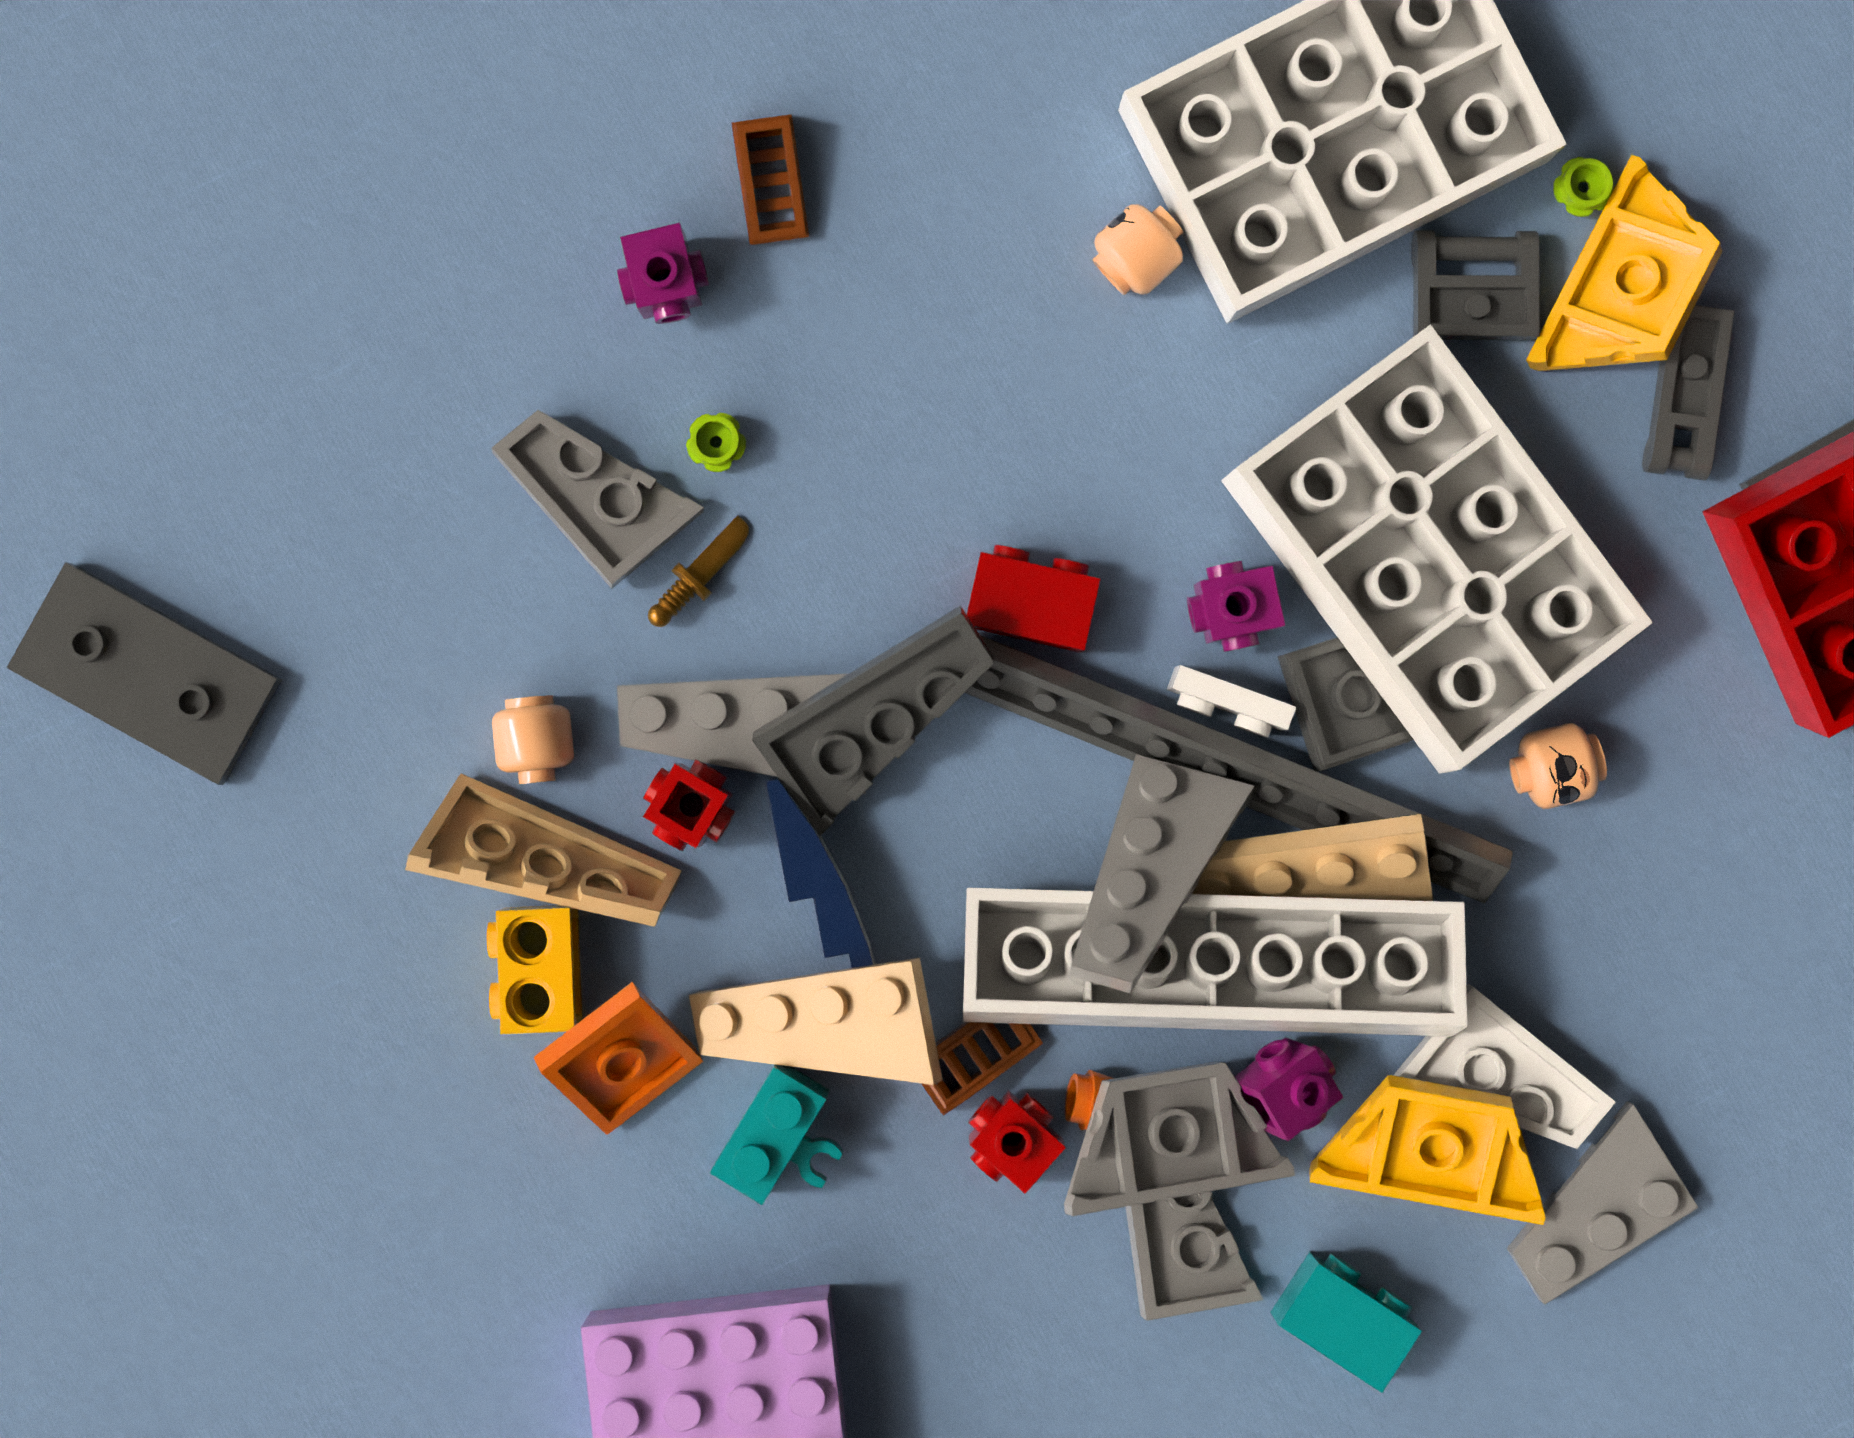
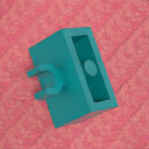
[710,1064,843,1205]

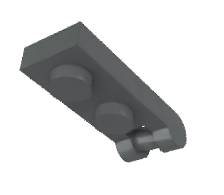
[1642,305,1734,481]

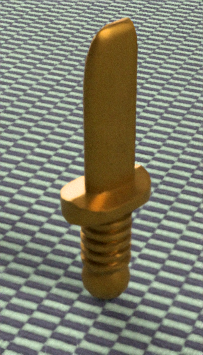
[648,515,749,627]

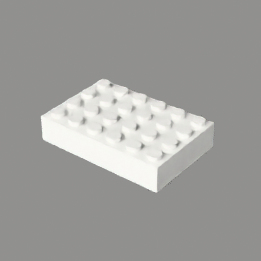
[1118,0,1567,324]
[1221,324,1653,774]

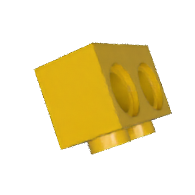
[487,905,583,1034]

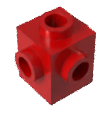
[643,759,736,851]
[968,1090,1066,1194]

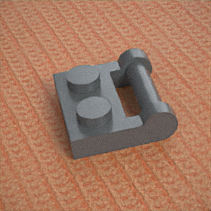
[1411,230,1539,340]

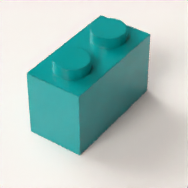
[1270,1251,1422,1393]

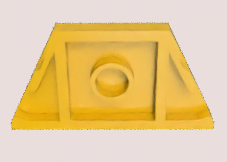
[1526,155,1722,371]
[1309,1075,1546,1225]

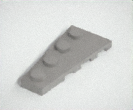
[617,674,866,794]
[1069,754,1254,993]

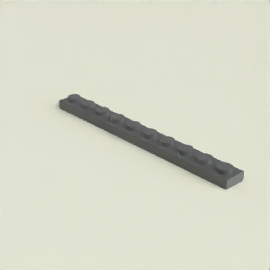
[965,635,1513,904]

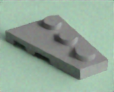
[1506,1101,1699,1305]

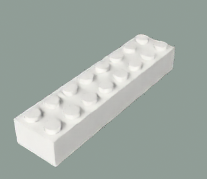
[963,888,1467,1036]

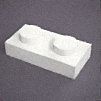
[1167,665,1296,738]

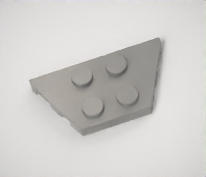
[1064,1062,1295,1216]

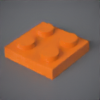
[533,982,704,1135]

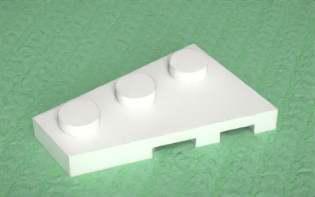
[1393,984,1616,1149]

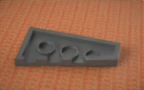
[752,606,994,837]

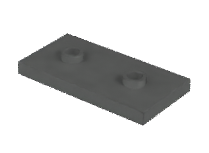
[7,562,282,785]

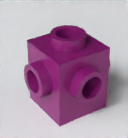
[617,223,709,324]
[1187,561,1285,652]
[1234,1037,1344,1141]

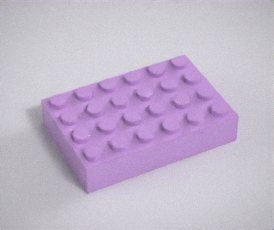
[581,1284,847,1438]

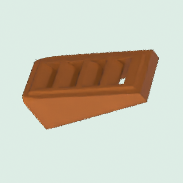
[731,114,809,245]
[921,1022,1043,1116]

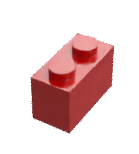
[967,545,1101,653]

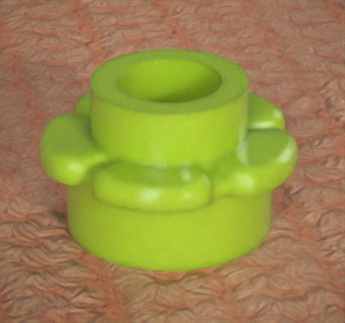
[1553,157,1613,217]
[686,413,746,472]

